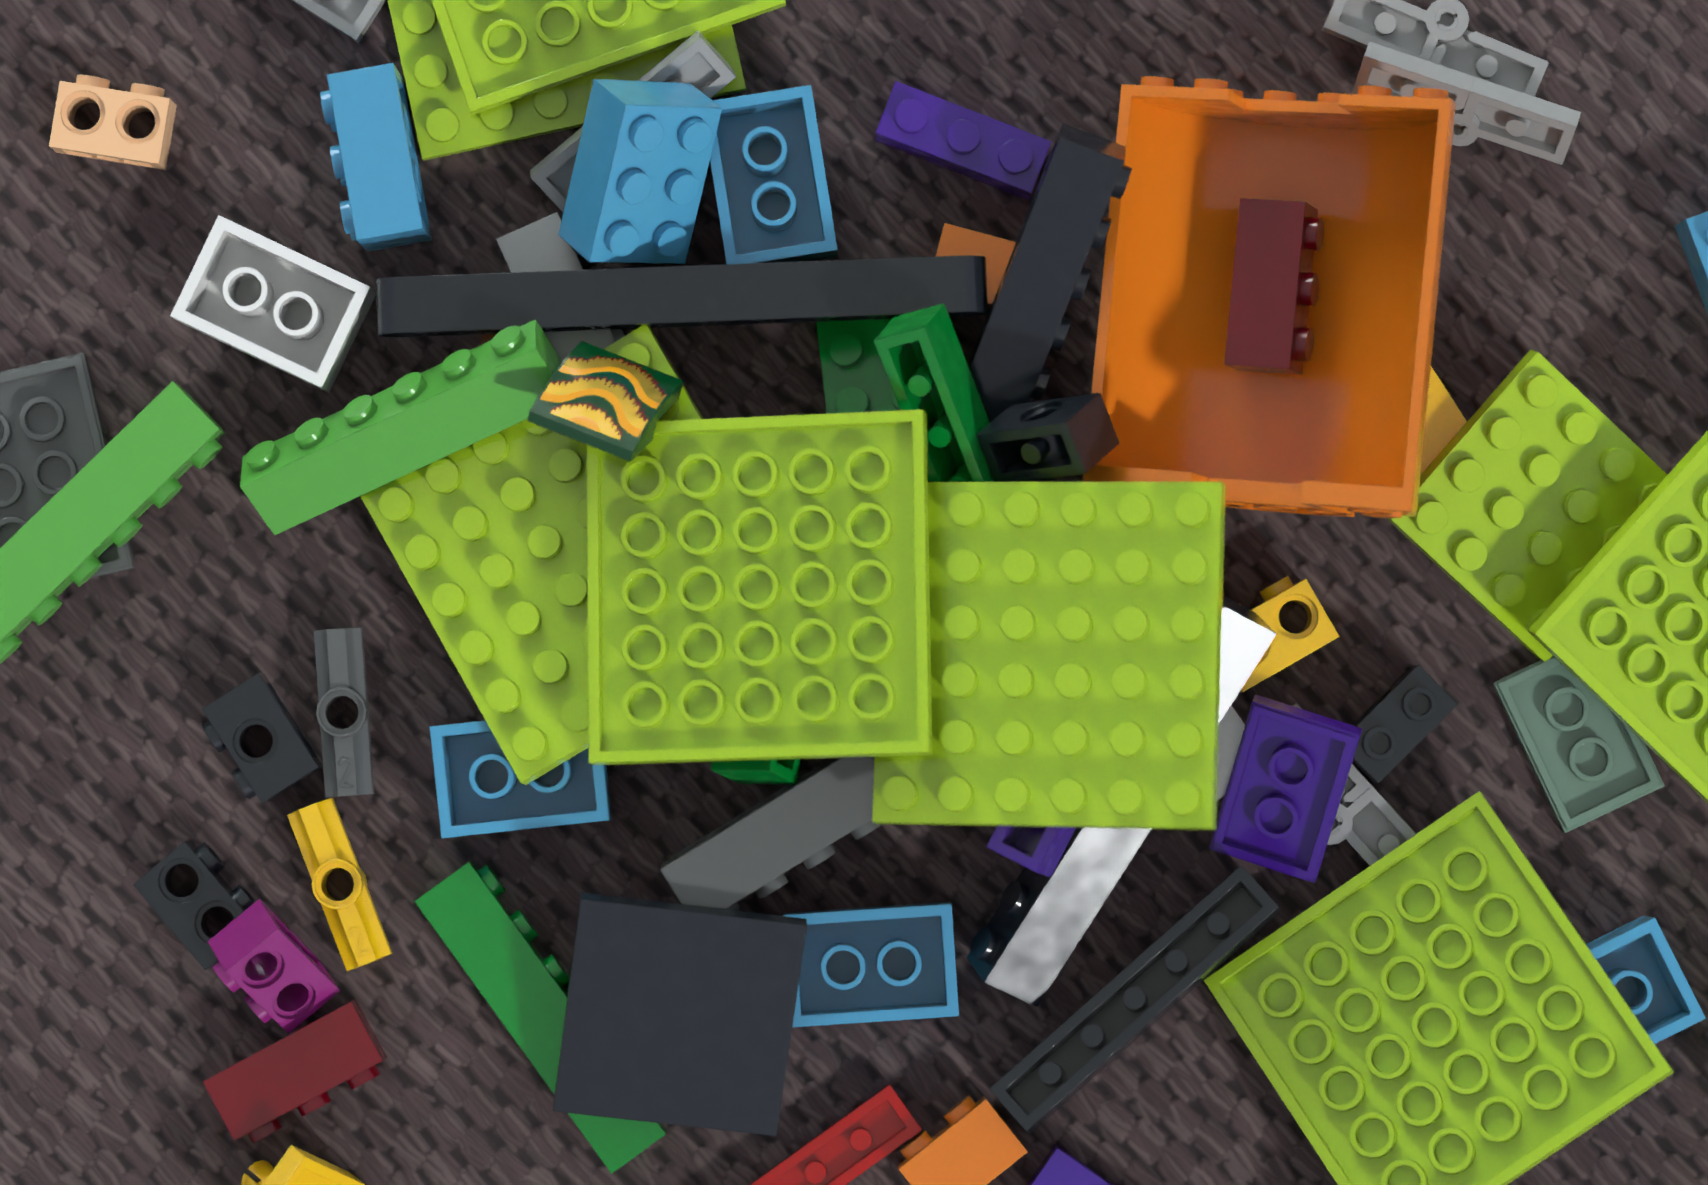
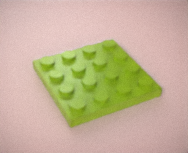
[1386,349,1667,662]

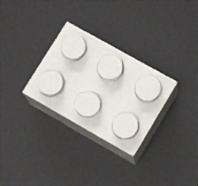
[170,215,376,393]

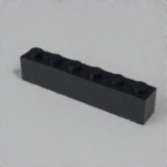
[968,123,1132,422]
[990,865,1280,1134]

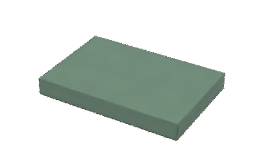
[1492,656,1665,833]

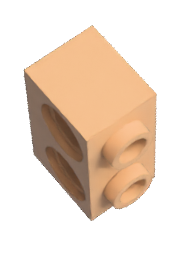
[49,75,177,170]

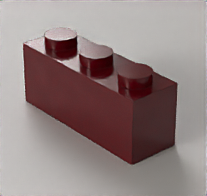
[1224,198,1324,375]
[203,999,387,1143]

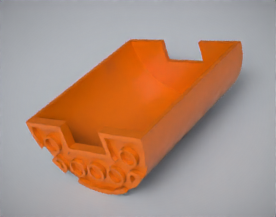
[1083,76,1456,518]

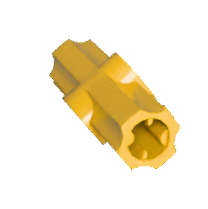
[287,798,393,971]

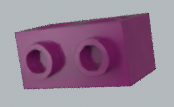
[208,899,340,1034]

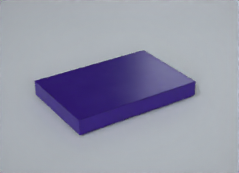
[1209,694,1363,883]

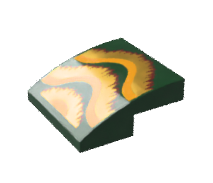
[527,341,683,462]

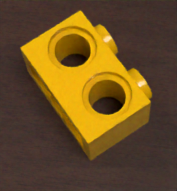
[1239,576,1340,693]

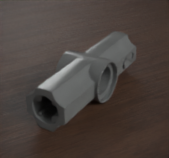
[314,627,374,798]

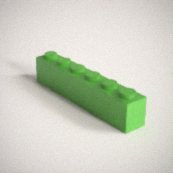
[240,319,562,536]
[0,381,226,664]

